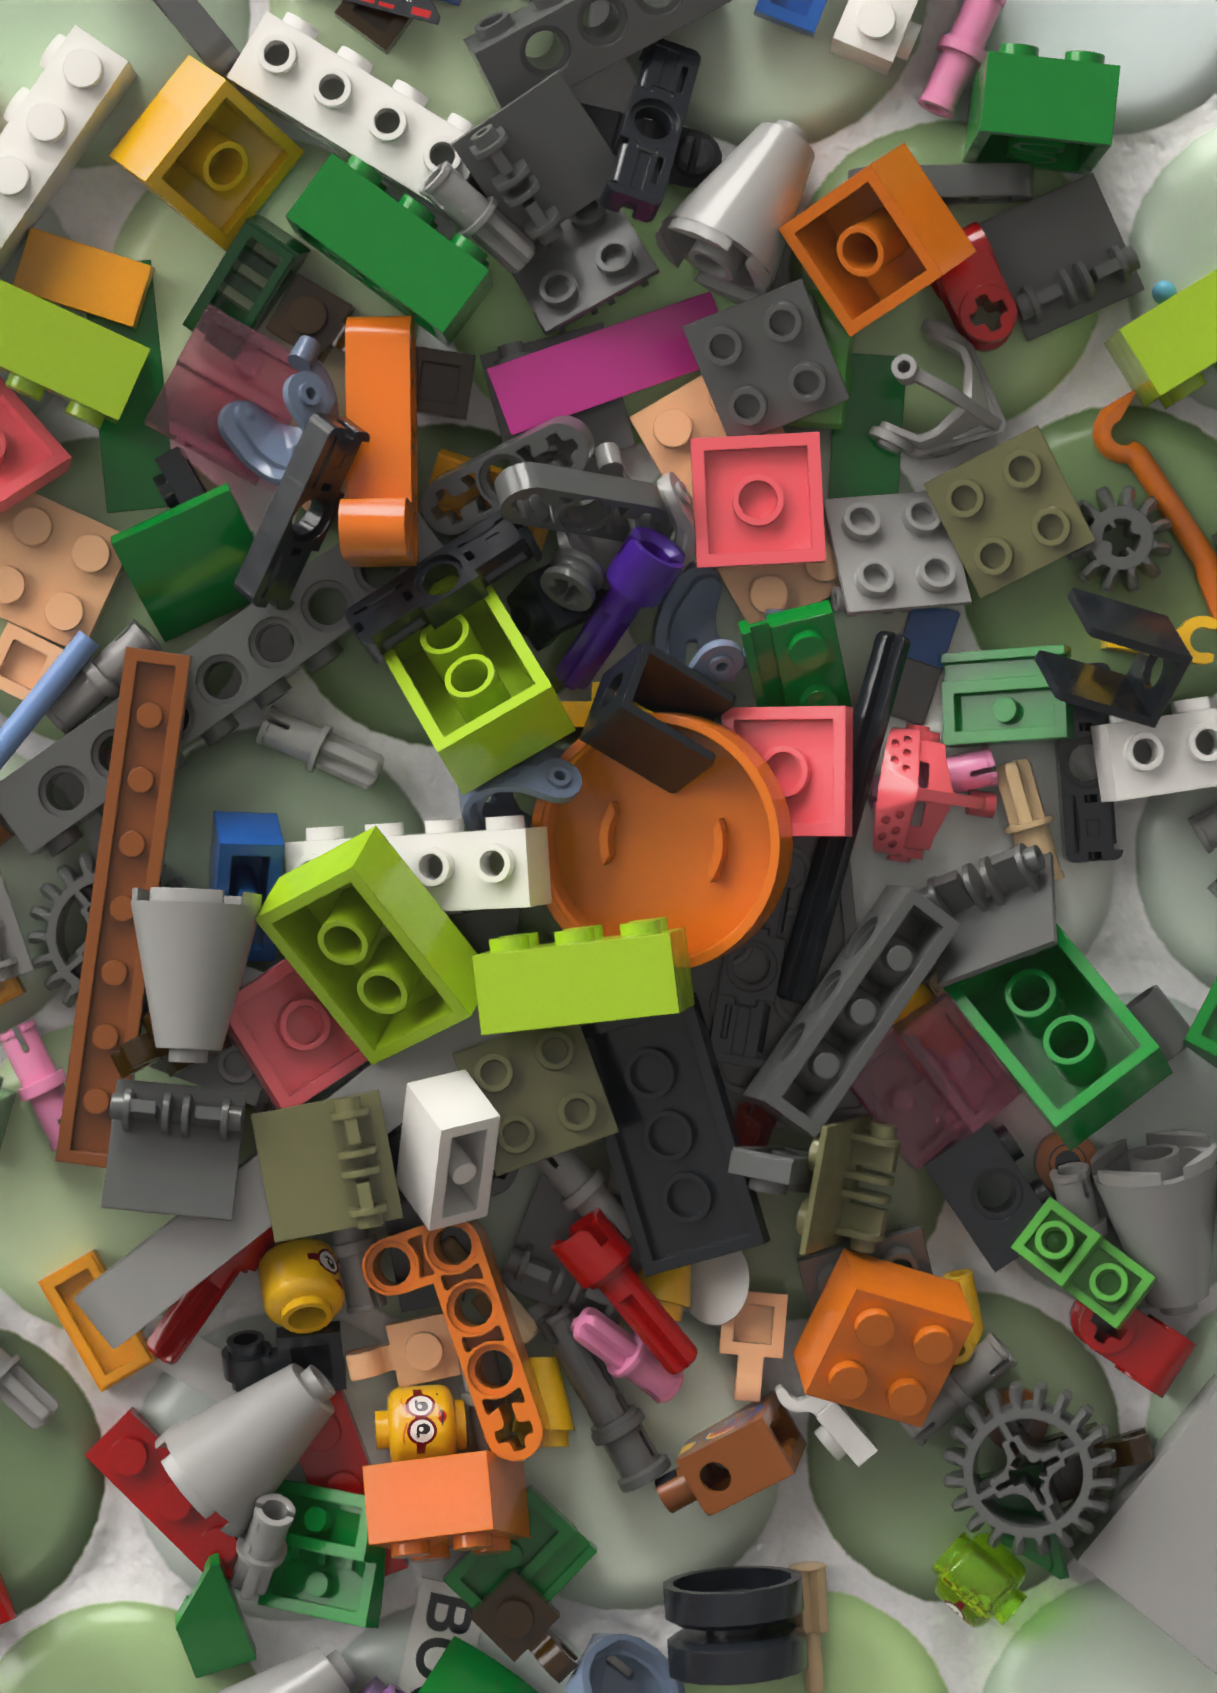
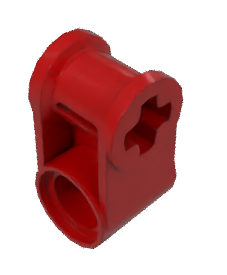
[930,222,1018,352]
[1069,1299,1197,1398]

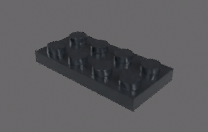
[581,992,771,1277]

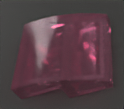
[144,305,300,486]
[849,993,1022,1170]

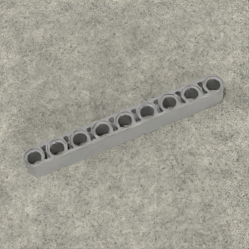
[73,1004,512,1349]

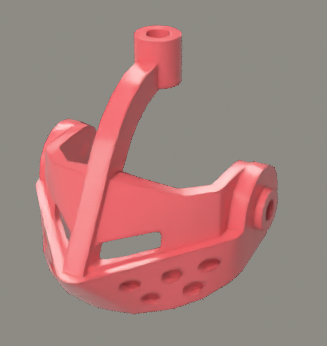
[873,724,997,863]

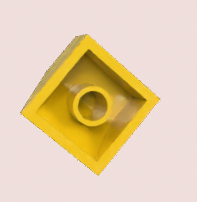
[109,55,305,251]

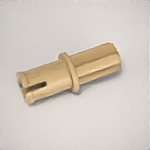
[995,759,1065,881]

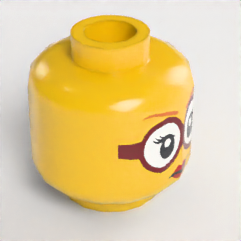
[258,1237,346,1334]
[374,1384,467,1462]

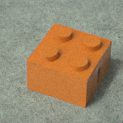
[778,142,977,337]
[793,1248,974,1428]
[362,1450,531,1563]

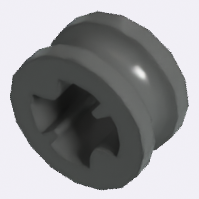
[540,548,606,611]

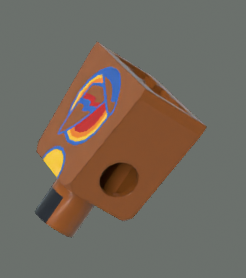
[654,1389,807,1516]

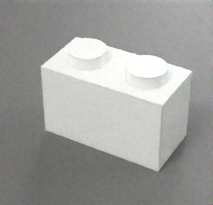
[396,1069,500,1231]

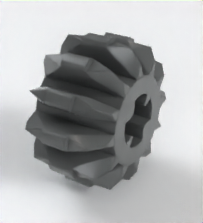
[1065,485,1172,594]

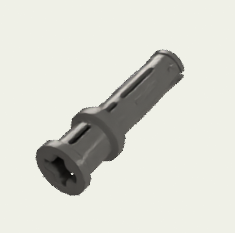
[535,1303,671,1493]

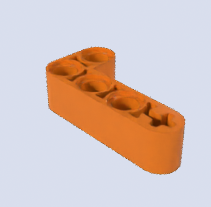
[338,316,418,567]
[362,1219,550,1462]

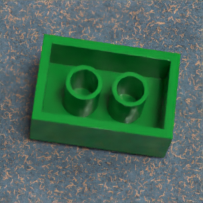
[962,43,1121,175]
[285,153,493,347]
[942,923,1173,1152]

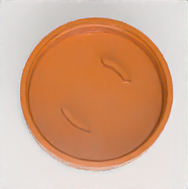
[531,712,793,968]

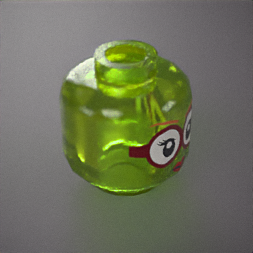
[931,1532,1028,1628]

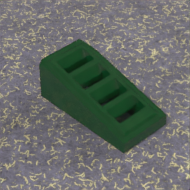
[182,215,311,361]

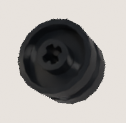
[663,1566,808,1685]

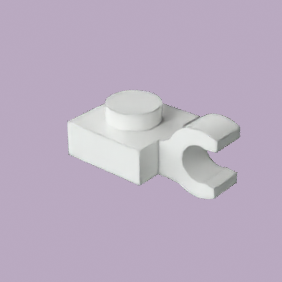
[775,1383,878,1467]

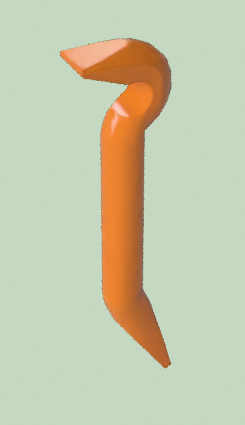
[1092,390,1217,634]

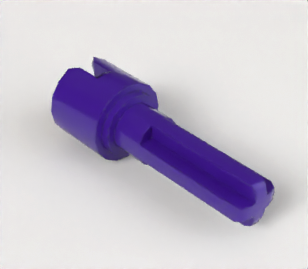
[555,526,685,690]

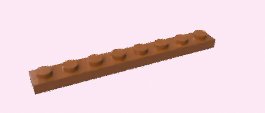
[55,647,193,1168]

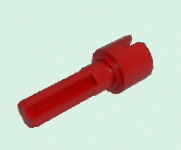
[550,1208,698,1375]
[146,1226,275,1365]

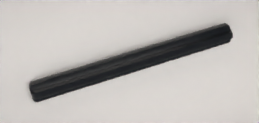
[777,631,911,1004]

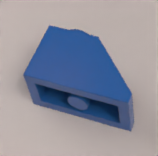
[209,811,285,961]

